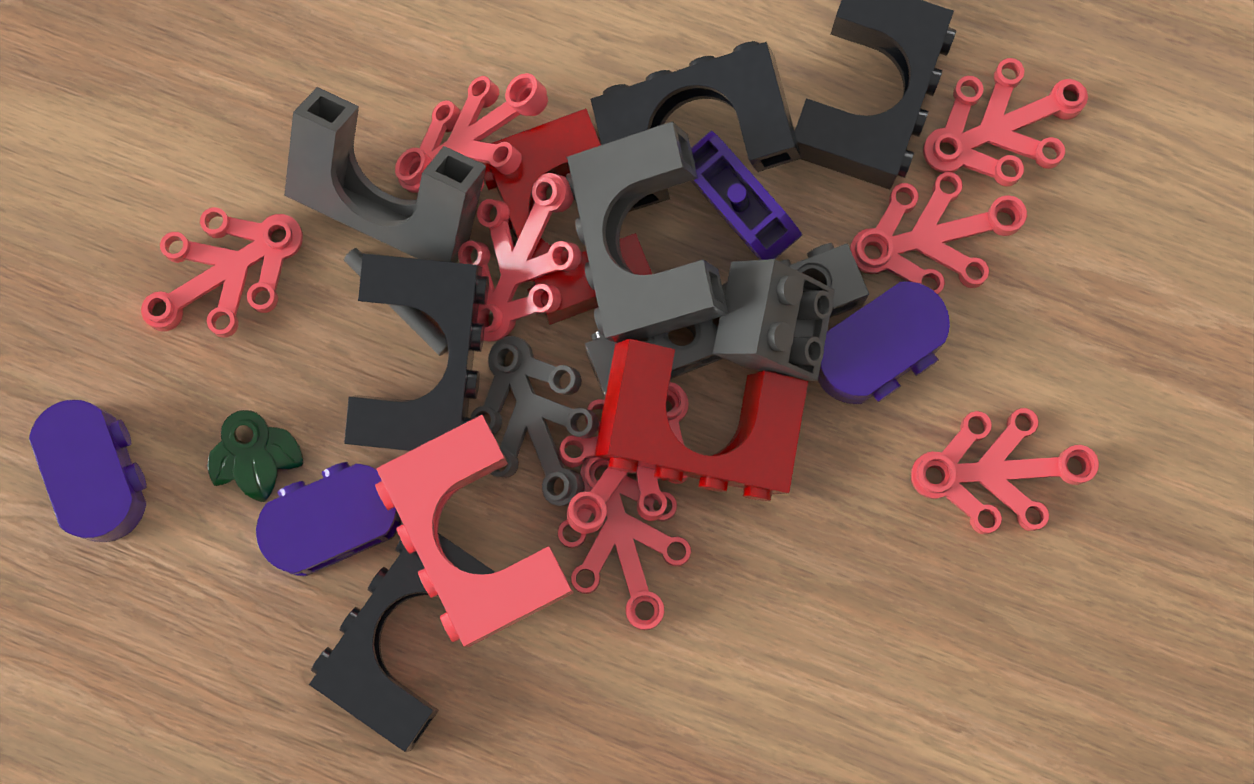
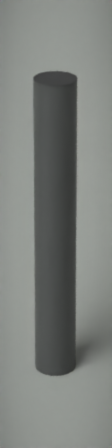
[344,248,448,356]

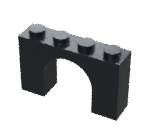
[795,0,956,190]
[591,41,802,212]
[344,253,489,451]
[309,533,495,752]

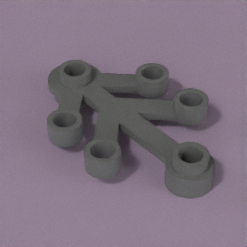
[470,336,599,507]

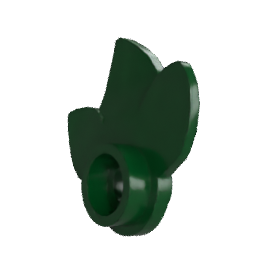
[207,410,303,502]

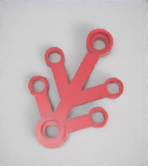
[923,58,1088,186]
[395,73,548,193]
[850,172,1027,295]
[458,173,581,342]
[141,207,303,338]
[558,382,689,534]
[911,408,1099,534]
[558,457,691,630]

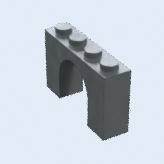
[284,87,486,263]
[566,122,728,343]

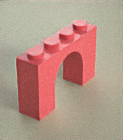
[375,415,573,647]

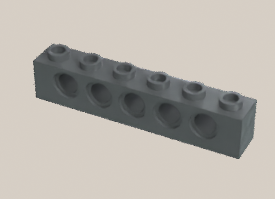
[585,243,869,399]

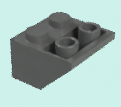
[713,259,835,381]

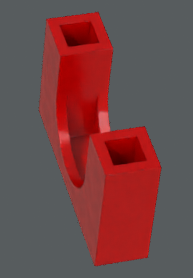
[482,108,652,325]
[594,339,808,501]

